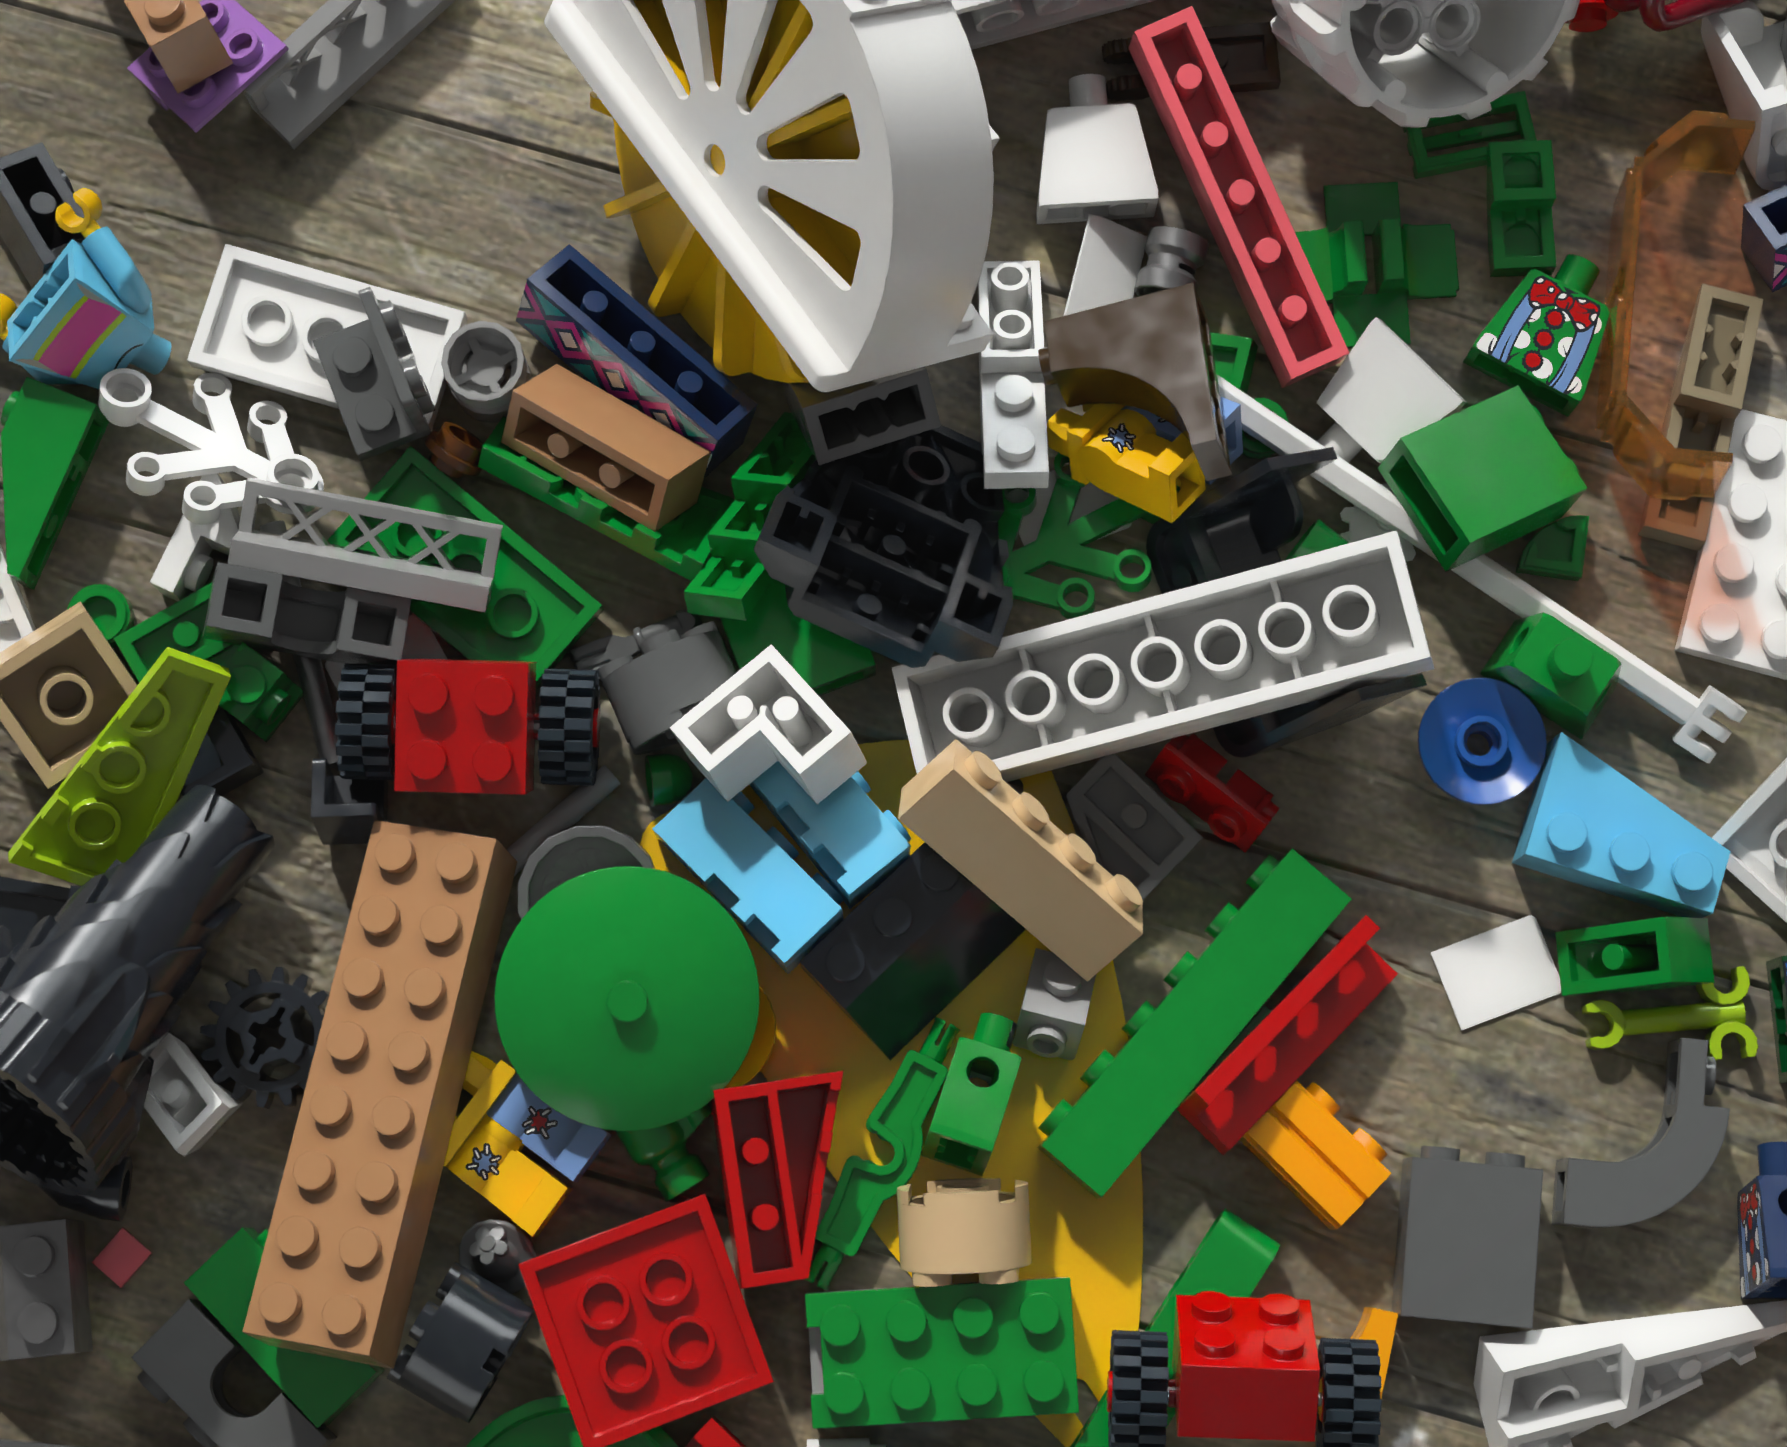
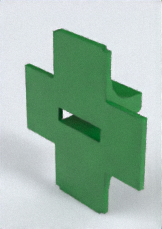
[1295,182,1459,348]

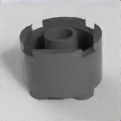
[597,622,737,755]

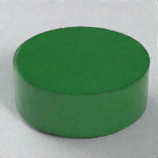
[67,584,134,648]

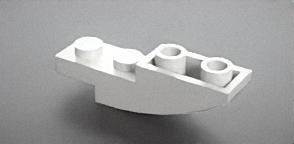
[977,261,1049,489]

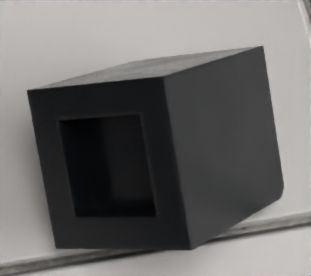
[180,708,264,796]
[311,758,388,845]

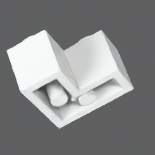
[670,644,867,804]

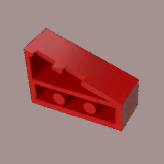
[711,1070,844,1289]

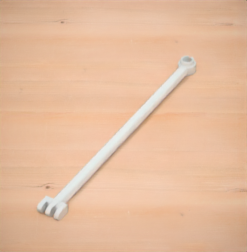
[1217,375,1747,764]

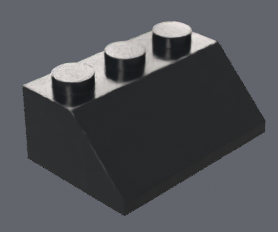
[800,842,1026,1061]

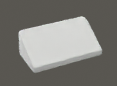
[1064,213,1147,316]

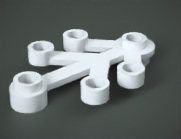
[98,368,324,525]

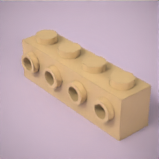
[898,739,1143,982]

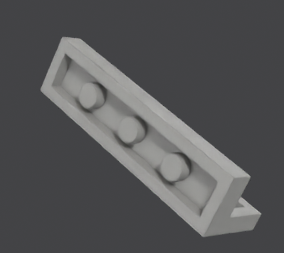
[243,0,455,150]
[228,478,503,612]

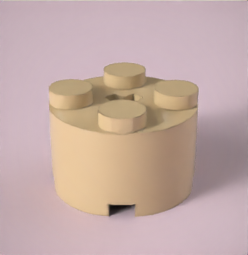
[897,1178,1032,1287]

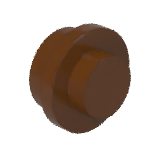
[425,422,484,479]

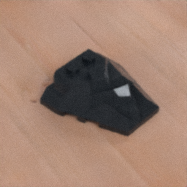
[753,425,1013,668]

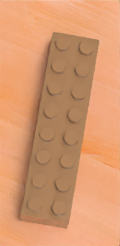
[243,820,517,1369]

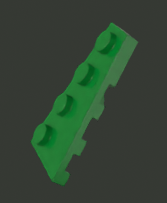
[478,416,735,582]

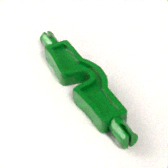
[805,1017,960,1291]

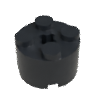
[387,1262,535,1423]

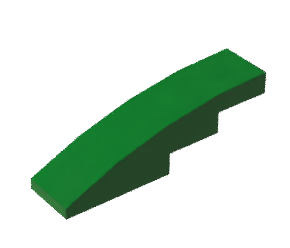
[684,412,816,621]

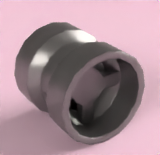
[1134,226,1209,296]

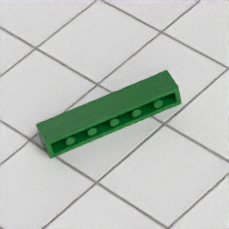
[1037,849,1352,1199]

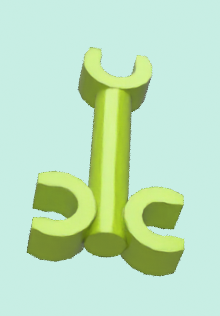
[1581,966,1758,1061]

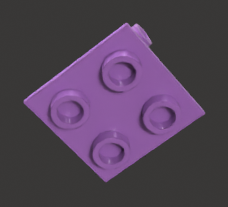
[127,0,289,133]

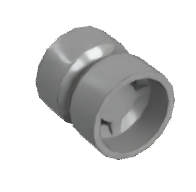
[441,321,532,423]

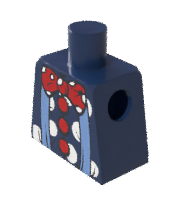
[1737,1142,1787,1299]

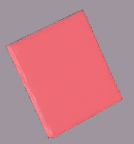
[92,1227,152,1288]

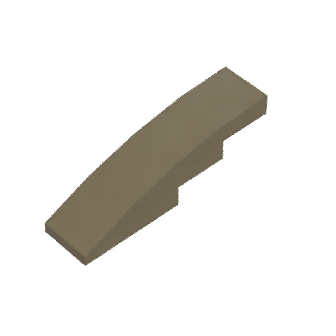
[1638,284,1764,551]

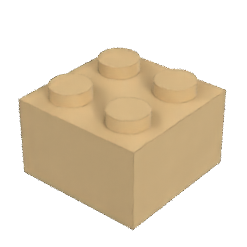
[0,601,137,789]

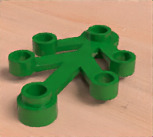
[998,453,1180,619]

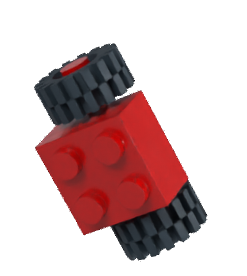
[335,658,600,795]
[1107,1291,1382,1447]

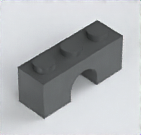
[202,562,412,665]
[131,1299,338,1447]

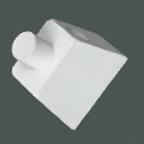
[1036,74,1159,224]
[1317,317,1467,464]

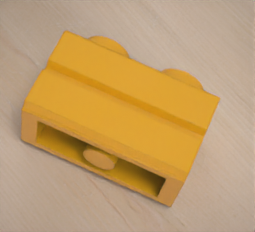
[1240,1081,1391,1230]

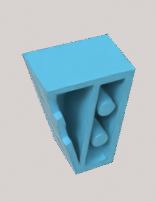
[1512,732,1731,918]
[749,761,912,909]
[652,778,843,974]

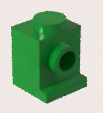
[219,642,304,742]

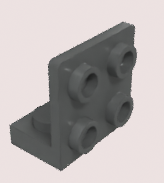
[313,287,436,461]

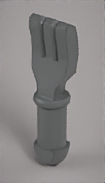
[569,609,702,682]

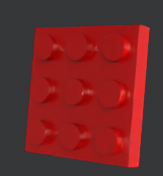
[518,1194,774,1447]

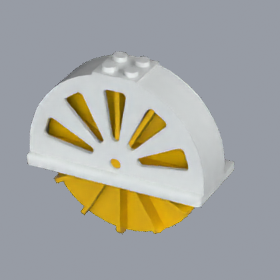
[544,0,1000,392]

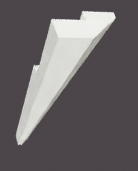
[1473,1300,1787,1447]

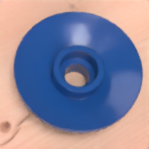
[1418,678,1547,805]

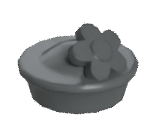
[459,1219,536,1294]

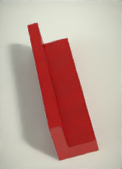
[1176,915,1398,1155]

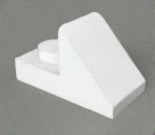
[150,474,240,601]
[144,1033,243,1156]

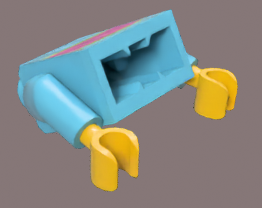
[0,188,172,389]

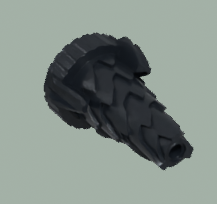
[0,785,275,1196]

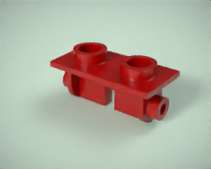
[1145,733,1280,853]

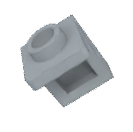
[1013,948,1096,1060]

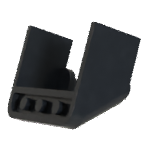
[1146,447,1427,758]

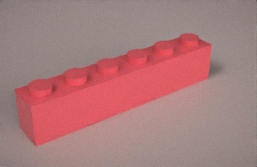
[1128,6,1349,388]

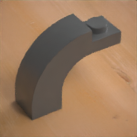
[1551,1038,1730,1228]

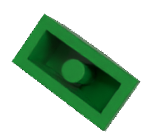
[1555,916,1715,996]

